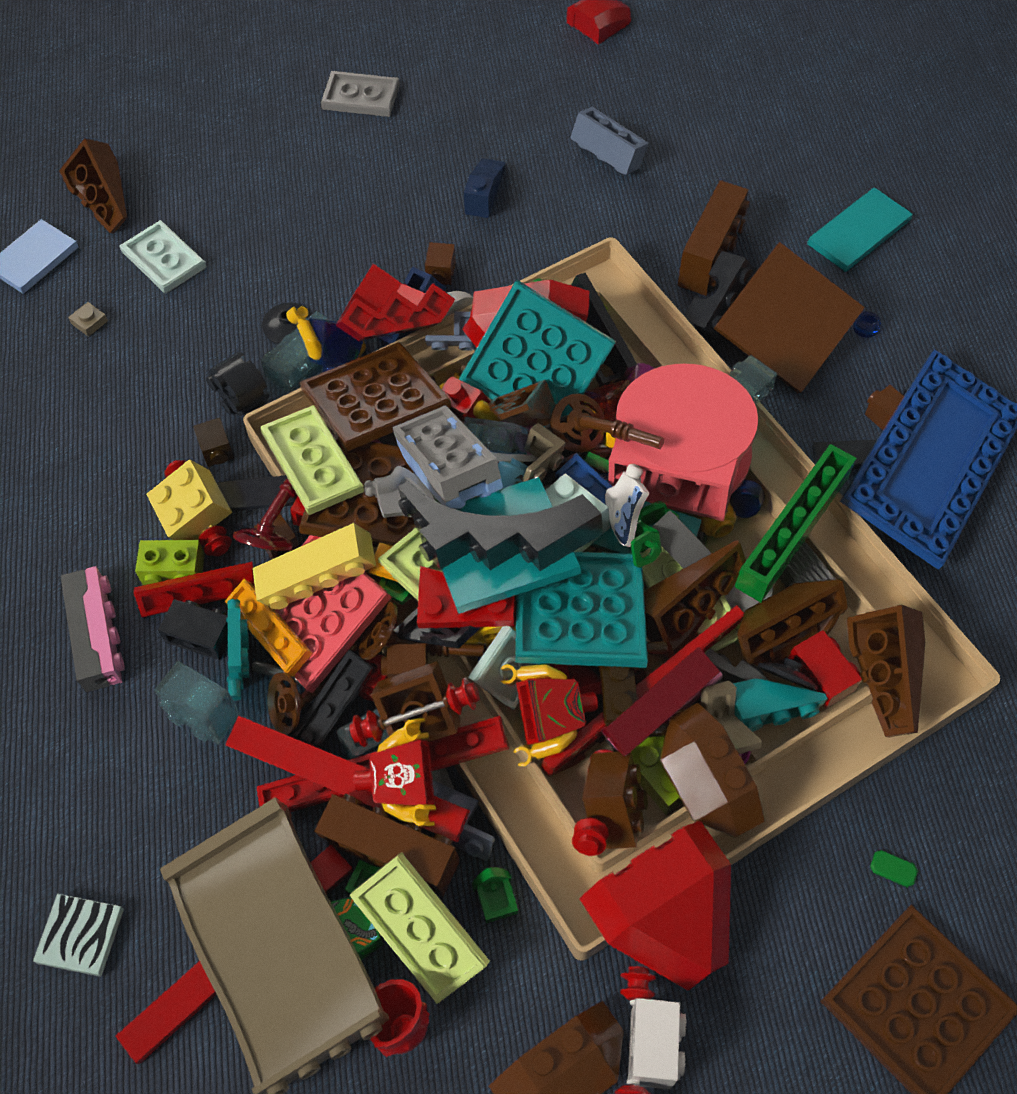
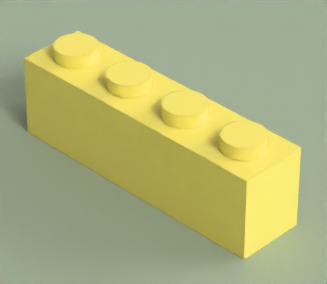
[253,523,376,610]

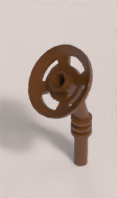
[550,394,664,453]
[359,602,486,660]
[267,636,361,735]

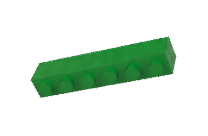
[735,444,857,603]

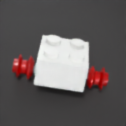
[615,966,686,1094]

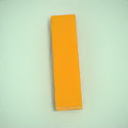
[225,579,313,677]

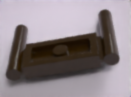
[599,641,668,738]

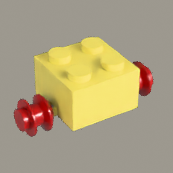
[146,459,232,556]

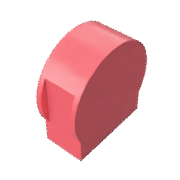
[608,364,758,521]

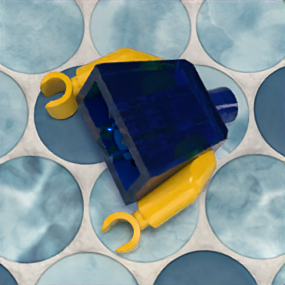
[287,306,366,372]

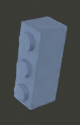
[570,107,649,175]

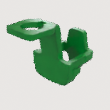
[631,501,680,568]

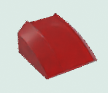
[567,0,631,45]

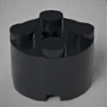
[206,352,269,416]

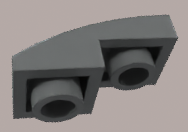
[652,510,711,569]
[705,648,768,683]

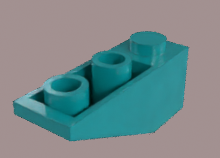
[733,678,827,732]

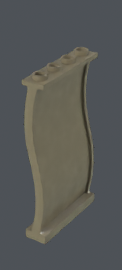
[160,798,390,1094]

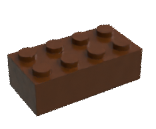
[677,180,750,296]
[314,794,460,897]

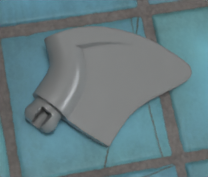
[364,466,436,518]

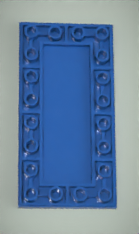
[840,349,1017,570]

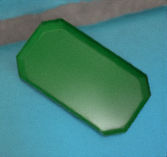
[870,850,918,887]

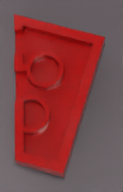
[417,566,515,629]

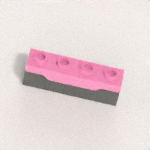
[60,566,125,692]

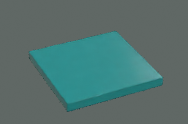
[459,280,616,427]
[442,477,581,614]
[515,552,648,668]

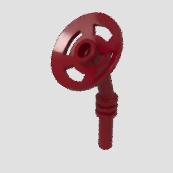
[233,479,296,551]

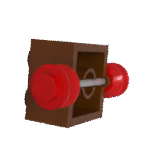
[350,661,480,747]
[572,749,648,856]

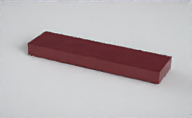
[602,647,720,757]

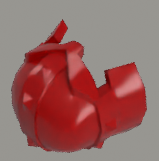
[370,979,430,1057]

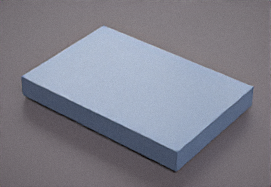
[0,219,79,294]

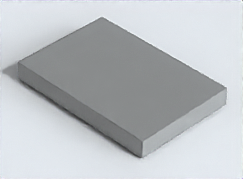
[321,71,400,117]

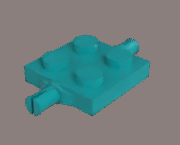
[226,599,249,701]

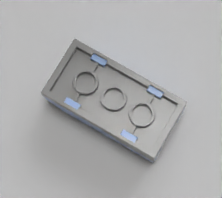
[392,405,503,510]

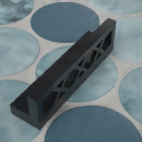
[571,272,637,388]

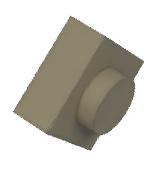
[68,302,108,337]

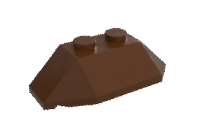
[737,580,848,666]
[660,703,765,838]
[489,1001,624,1094]

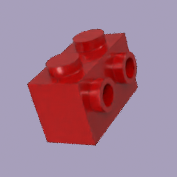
[788,630,862,709]

